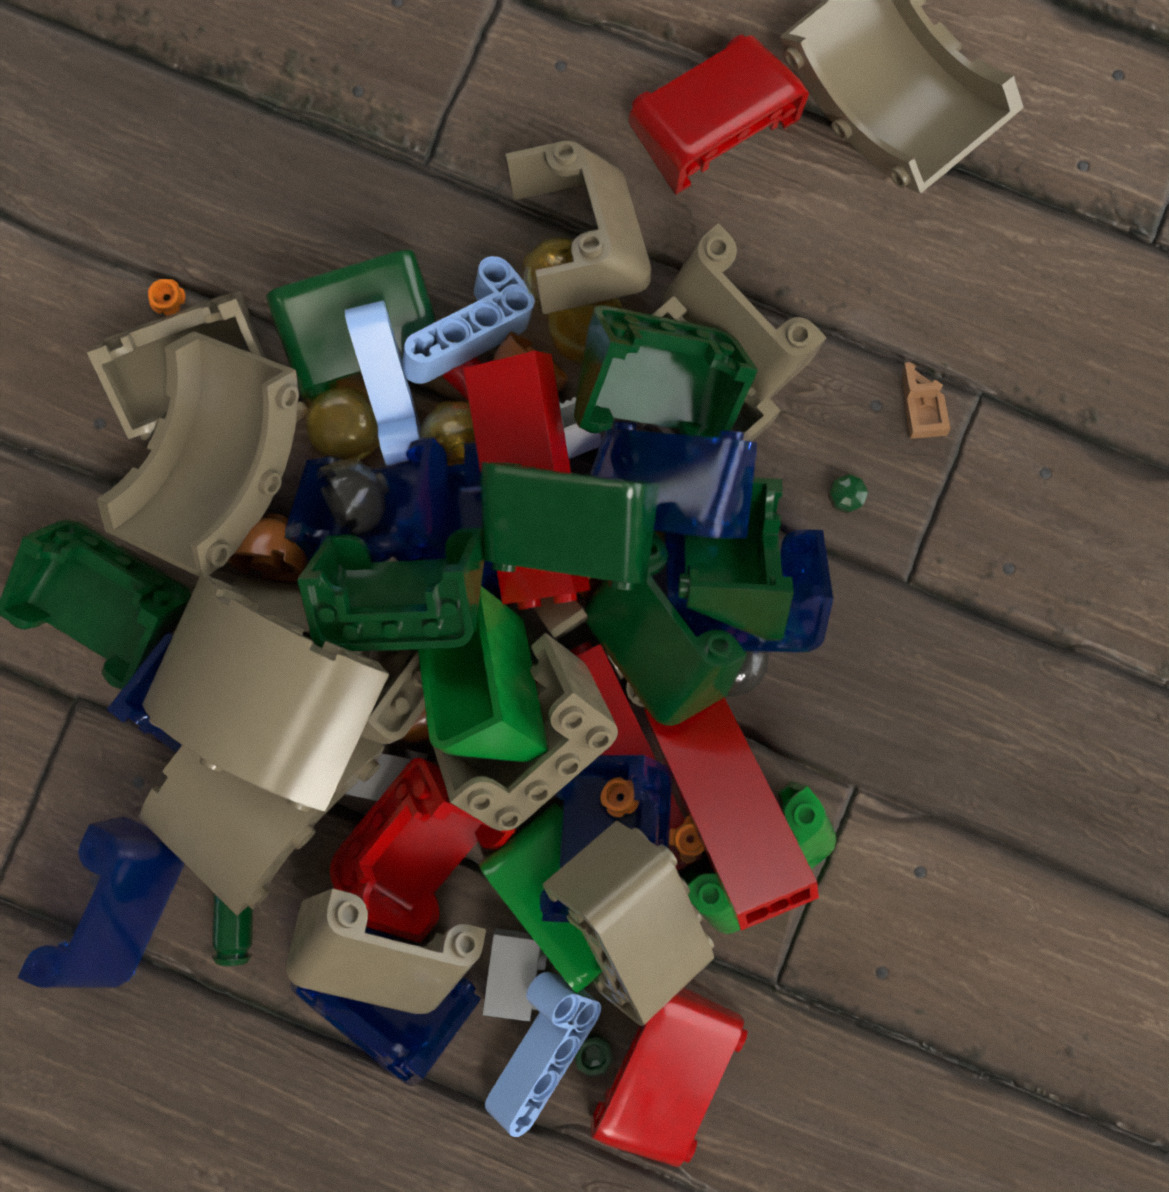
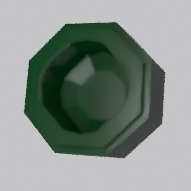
[828,474,868,514]
[575,1033,613,1077]

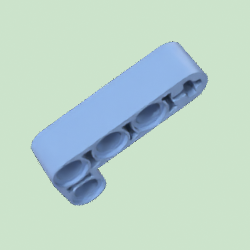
[402,256,535,384]
[345,300,425,466]
[485,972,601,1137]

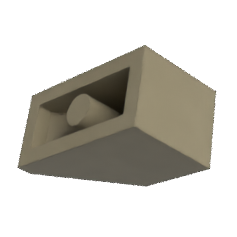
[533,596,587,641]

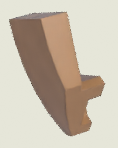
[902,362,951,439]

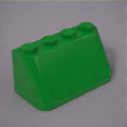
[418,586,549,762]

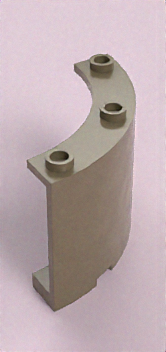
[779,0,1024,194]
[97,331,299,577]
[142,573,389,812]
[139,738,385,915]

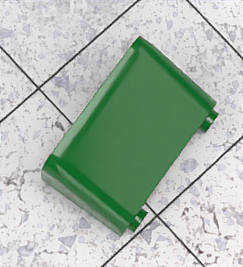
[679,781,836,934]
[479,800,602,993]

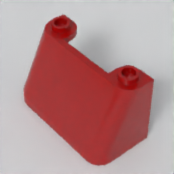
[628,34,809,195]
[329,757,516,943]
[590,988,748,1168]

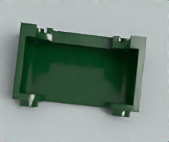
[266,250,437,401]
[574,306,758,451]
[480,462,660,590]
[676,473,794,641]
[0,520,191,693]
[297,528,485,652]
[584,531,747,726]

